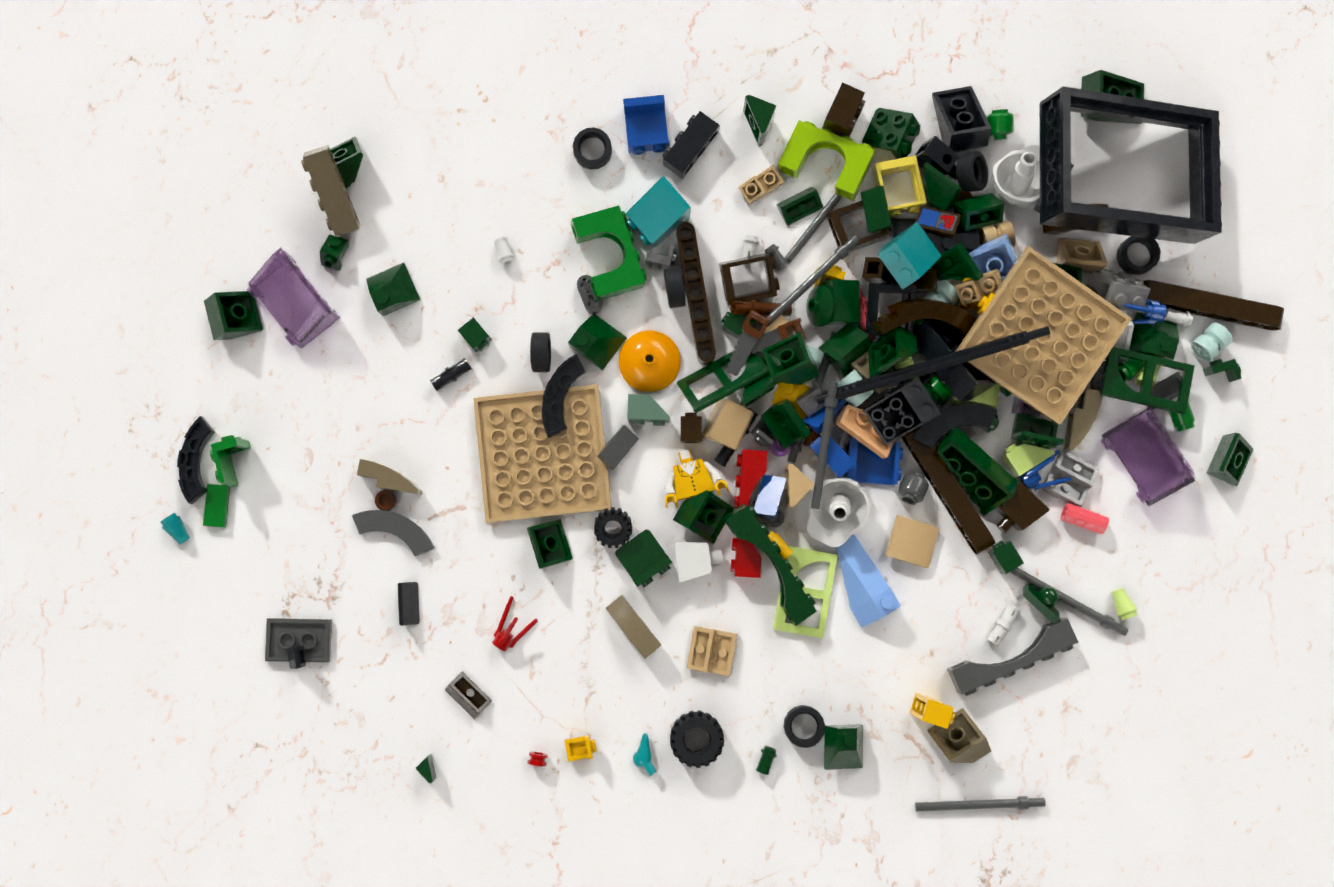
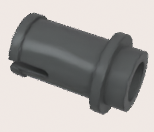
[764,244,789,271]

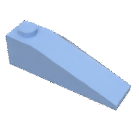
[969,234,1018,280]
[836,534,901,627]

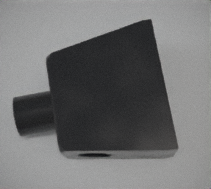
[915,136,959,180]

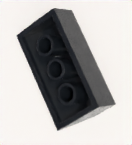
[891,218,979,254]
[914,321,997,401]

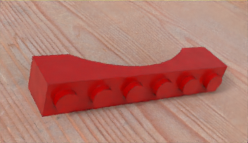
[730,449,768,578]

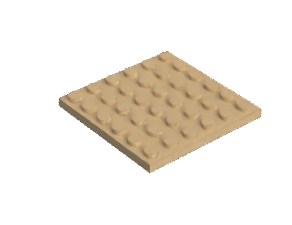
[955,246,1132,425]
[473,384,612,523]

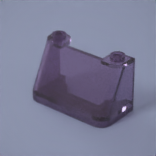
[247,247,341,348]
[1101,406,1196,506]

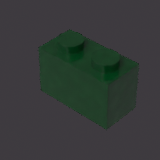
[954,193,1004,231]

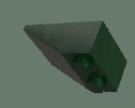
[1081,69,1144,124]

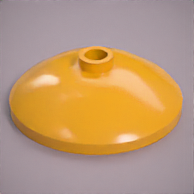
[619,330,681,392]

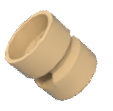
[978,220,1016,247]

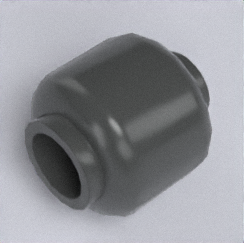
[898,472,929,505]

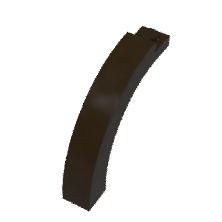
[871,298,977,340]

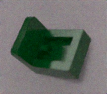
[319,234,349,271]
[1203,359,1241,382]

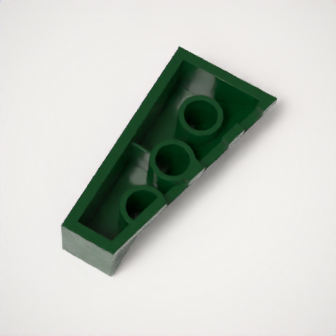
[937,427,1018,516]

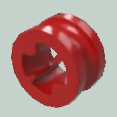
[527,751,548,767]

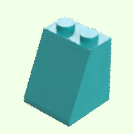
[626,176,691,249]
[878,222,942,289]

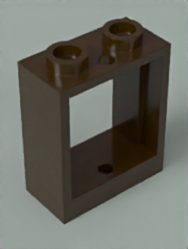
[827,201,891,253]
[719,253,780,306]

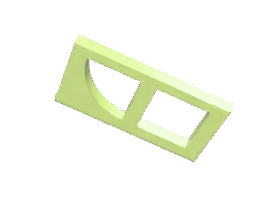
[773,545,838,638]

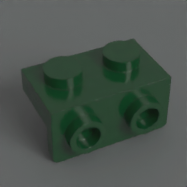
[761,399,811,449]

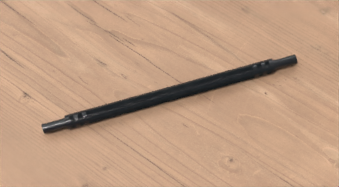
[816,326,1050,404]

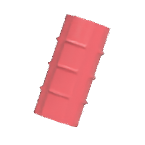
[1060,503,1109,534]

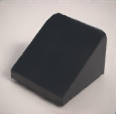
[287,645,306,669]

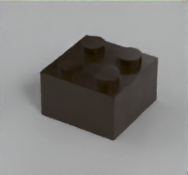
[822,82,866,137]

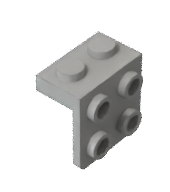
[1092,269,1150,312]

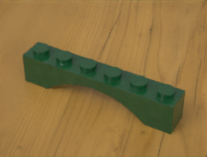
[723,504,817,626]

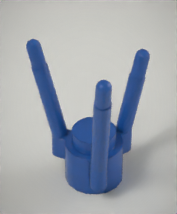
[1124,299,1166,325]
[1020,450,1071,491]

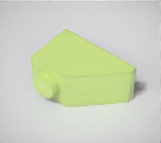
[1000,443,1055,477]

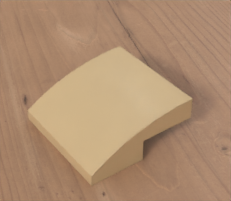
[885,515,940,568]
[687,626,738,676]

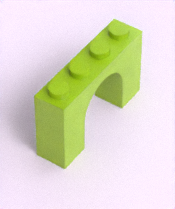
[778,120,875,201]

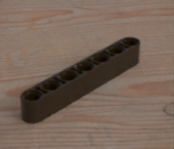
[676,222,716,365]
[1143,280,1284,331]
[901,426,995,555]

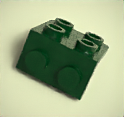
[862,108,921,159]
[1011,414,1064,449]
[615,529,672,588]

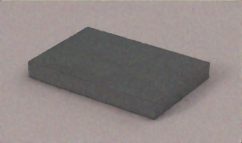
[265,618,332,662]

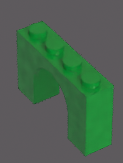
[571,205,647,302]

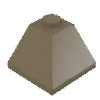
[927,708,992,763]

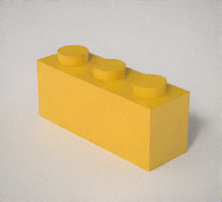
[910,693,955,729]

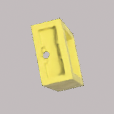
[872,155,927,218]

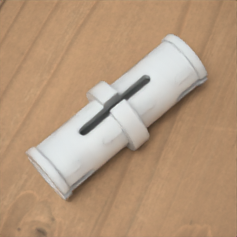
[986,604,1020,647]

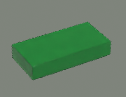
[203,484,230,527]

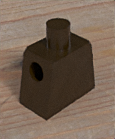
[996,482,1050,534]

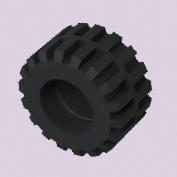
[670,710,724,768]

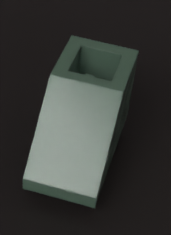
[627,394,670,426]

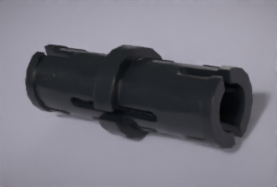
[429,358,472,391]

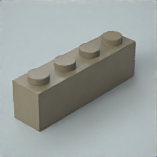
[301,145,360,236]

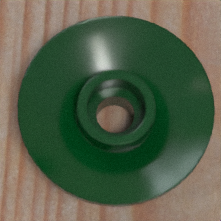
[806,285,835,327]

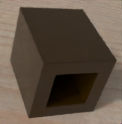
[680,412,702,443]

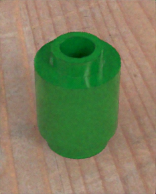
[1169,402,1195,432]

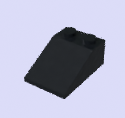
[932,86,992,152]

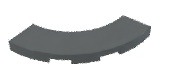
[352,510,435,556]

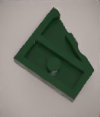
[931,242,983,281]

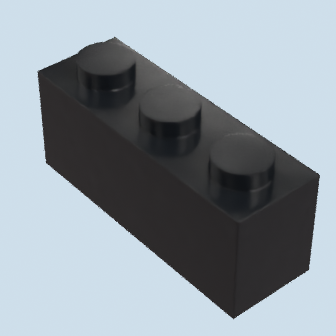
[662,111,720,180]

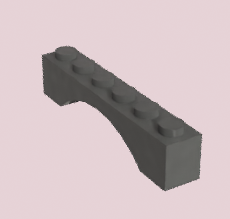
[947,618,1078,696]

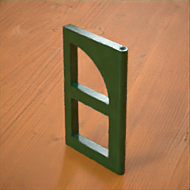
[1100,347,1195,415]
[676,350,769,413]

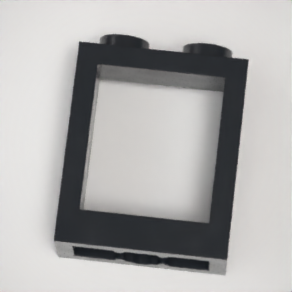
[865,283,917,339]

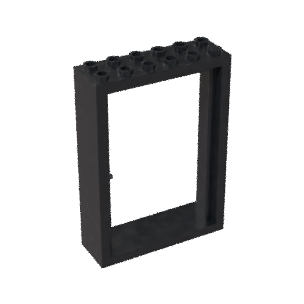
[1039,86,1222,244]

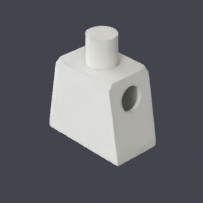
[674,542,723,583]

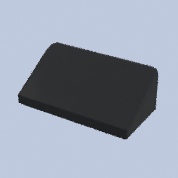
[397,582,420,626]

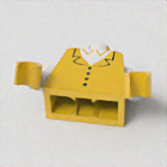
[664,449,729,508]

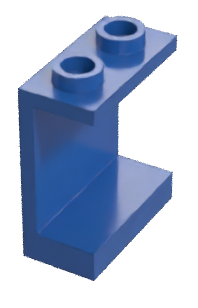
[623,95,669,155]
[844,438,903,485]

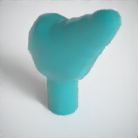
[633,733,657,776]

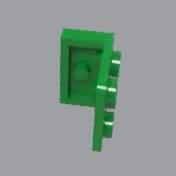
[210,435,251,487]

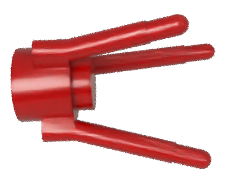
[492,596,538,652]

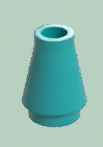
[160,513,190,545]

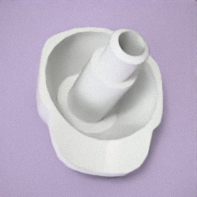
[992,145,1040,207]
[807,477,871,547]

